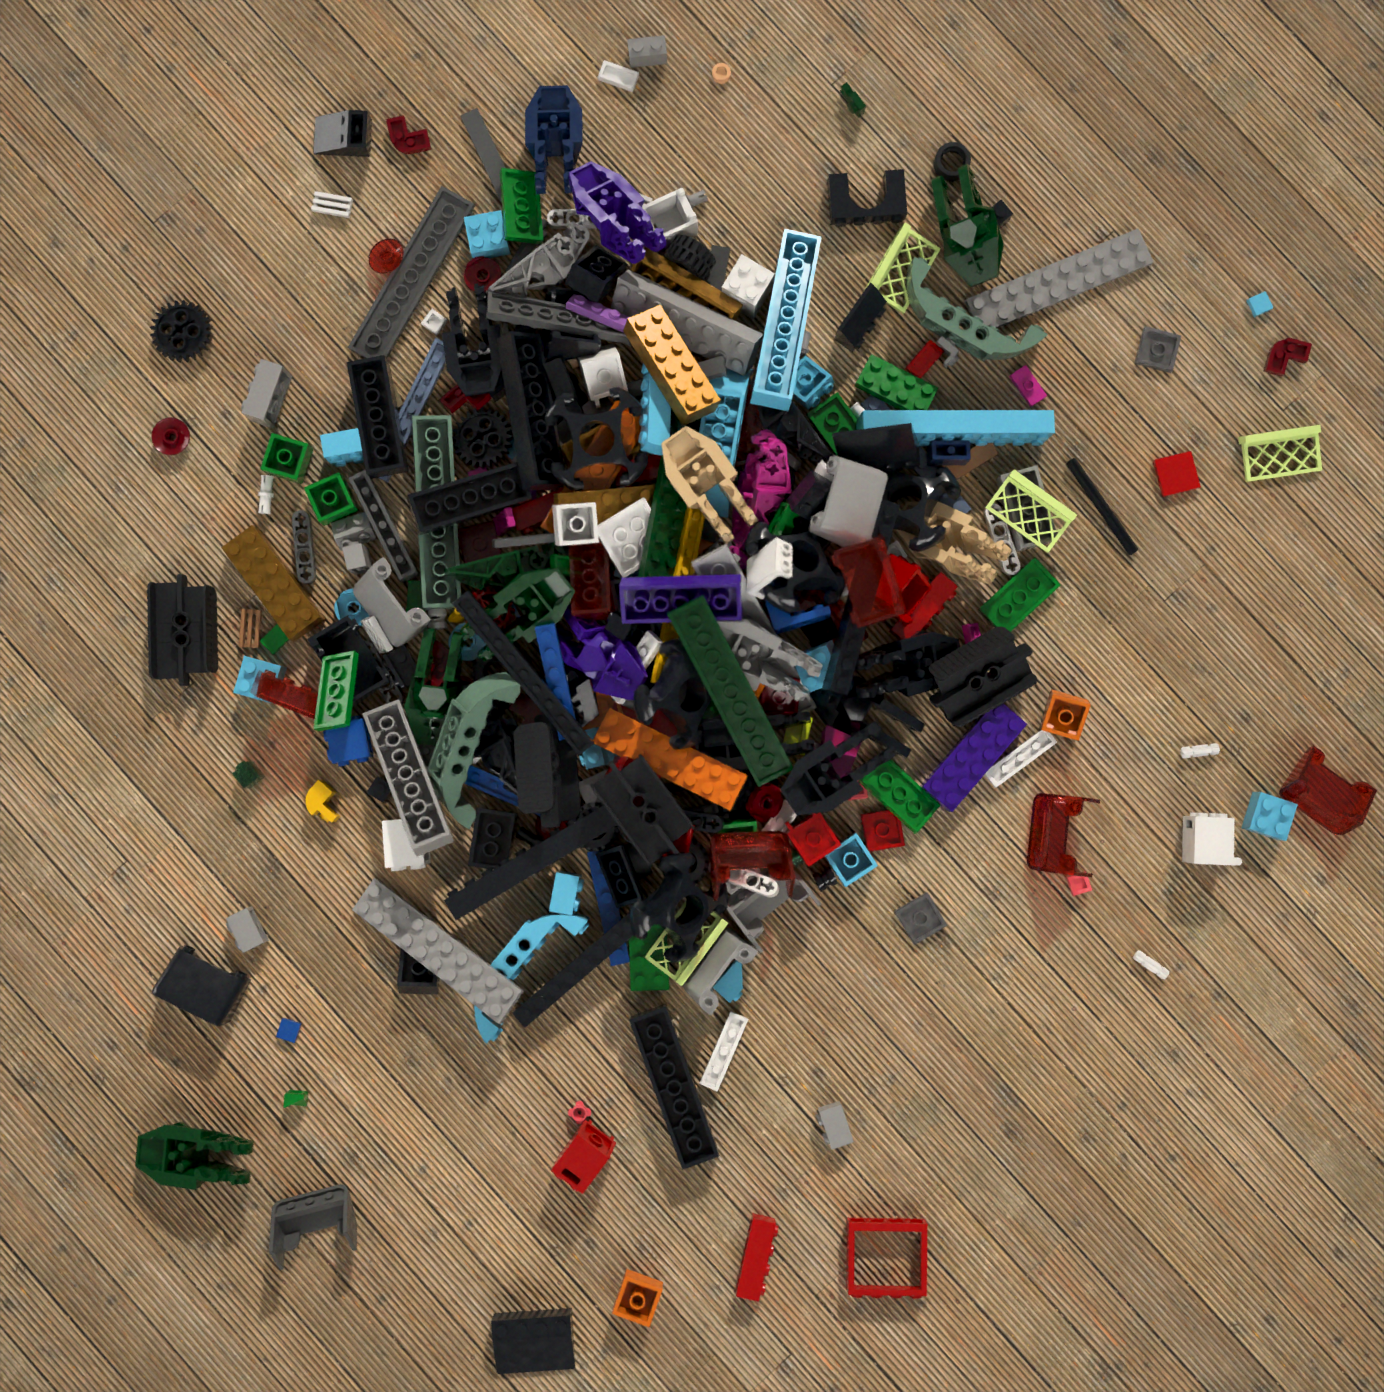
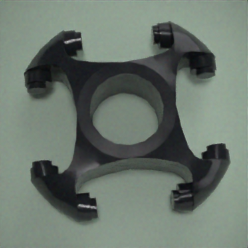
[544,387,649,492]
[881,467,961,552]
[744,516,847,613]
[634,637,712,750]
[630,852,728,963]

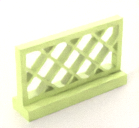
[863,223,941,314]
[1238,425,1322,482]
[985,470,1077,553]
[644,901,728,986]

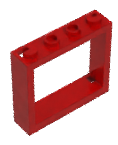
[846,1218,927,1299]

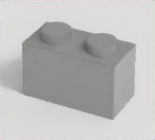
[627,35,667,68]
[342,541,372,575]
[226,906,269,953]
[816,1101,854,1149]

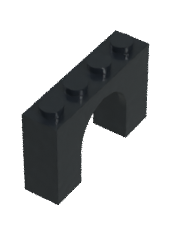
[827,169,907,227]

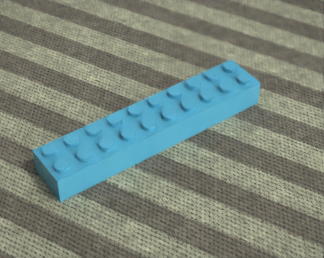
[750,229,821,411]
[856,410,1055,446]

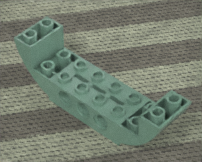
[906,257,1048,362]
[427,672,520,829]

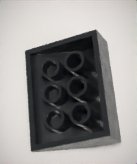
[832,423,920,471]
[491,1308,576,1374]

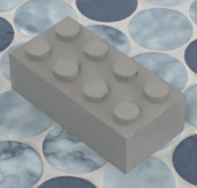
[996,465,1057,552]

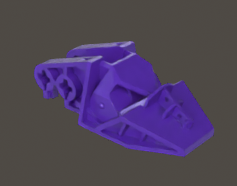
[568,161,666,264]
[556,604,648,700]

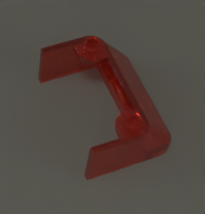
[1027,793,1100,877]
[710,831,796,901]

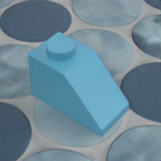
[713,960,743,1003]

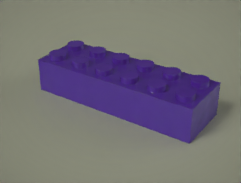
[619,574,743,624]
[920,703,1027,812]

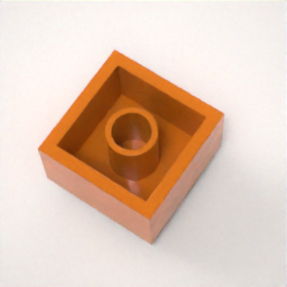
[612,1269,663,1327]

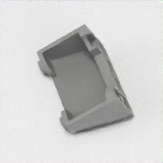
[809,456,887,547]
[353,557,431,647]
[683,928,758,1016]

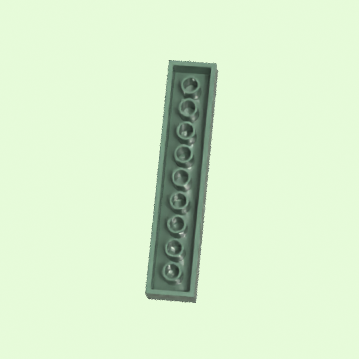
[411,415,461,610]

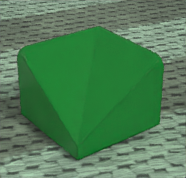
[283,1090,309,1108]

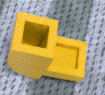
[305,779,341,823]

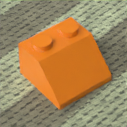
[1041,689,1091,741]

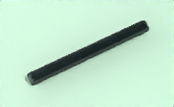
[1066,458,1138,555]

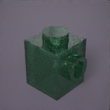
[232,761,265,789]

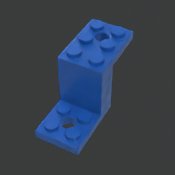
[746,578,831,634]

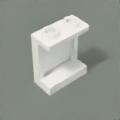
[747,537,792,599]

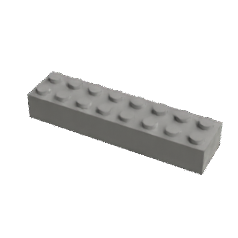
[611,269,763,376]
[362,699,454,857]

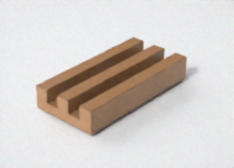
[239,609,262,648]

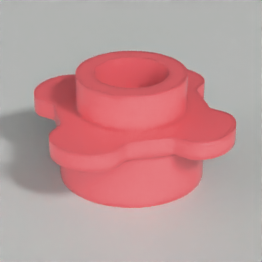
[568,1100,591,1124]

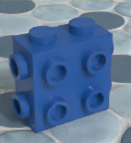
[323,715,374,767]

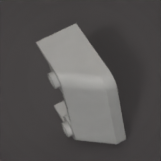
[727,858,821,953]

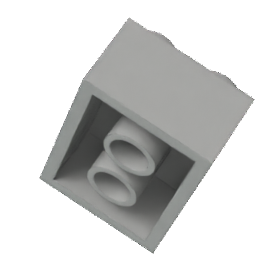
[241,359,292,429]

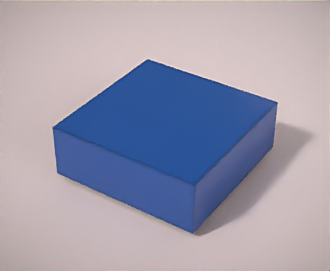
[276,1018,302,1043]

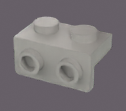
[331,512,376,551]

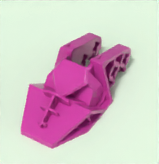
[731,430,792,550]

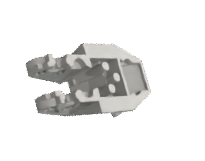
[486,221,590,297]
[717,619,823,701]

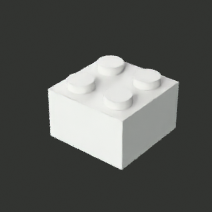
[552,502,599,546]

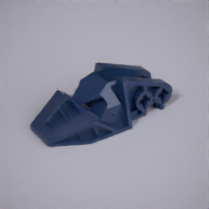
[525,85,583,194]

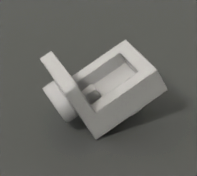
[937,336,959,368]

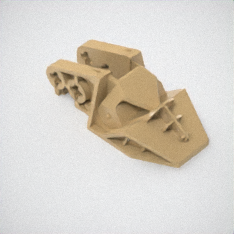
[661,426,758,544]
[896,502,1012,584]

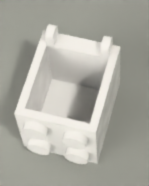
[642,188,698,253]
[722,254,775,320]
[577,343,628,408]
[1182,812,1242,865]
[382,819,431,871]

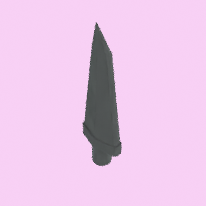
[505,219,549,272]

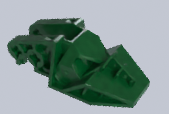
[931,164,1004,287]
[444,542,566,591]
[459,567,575,661]
[404,628,469,746]
[135,1122,254,1190]

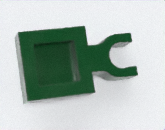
[840,82,866,118]

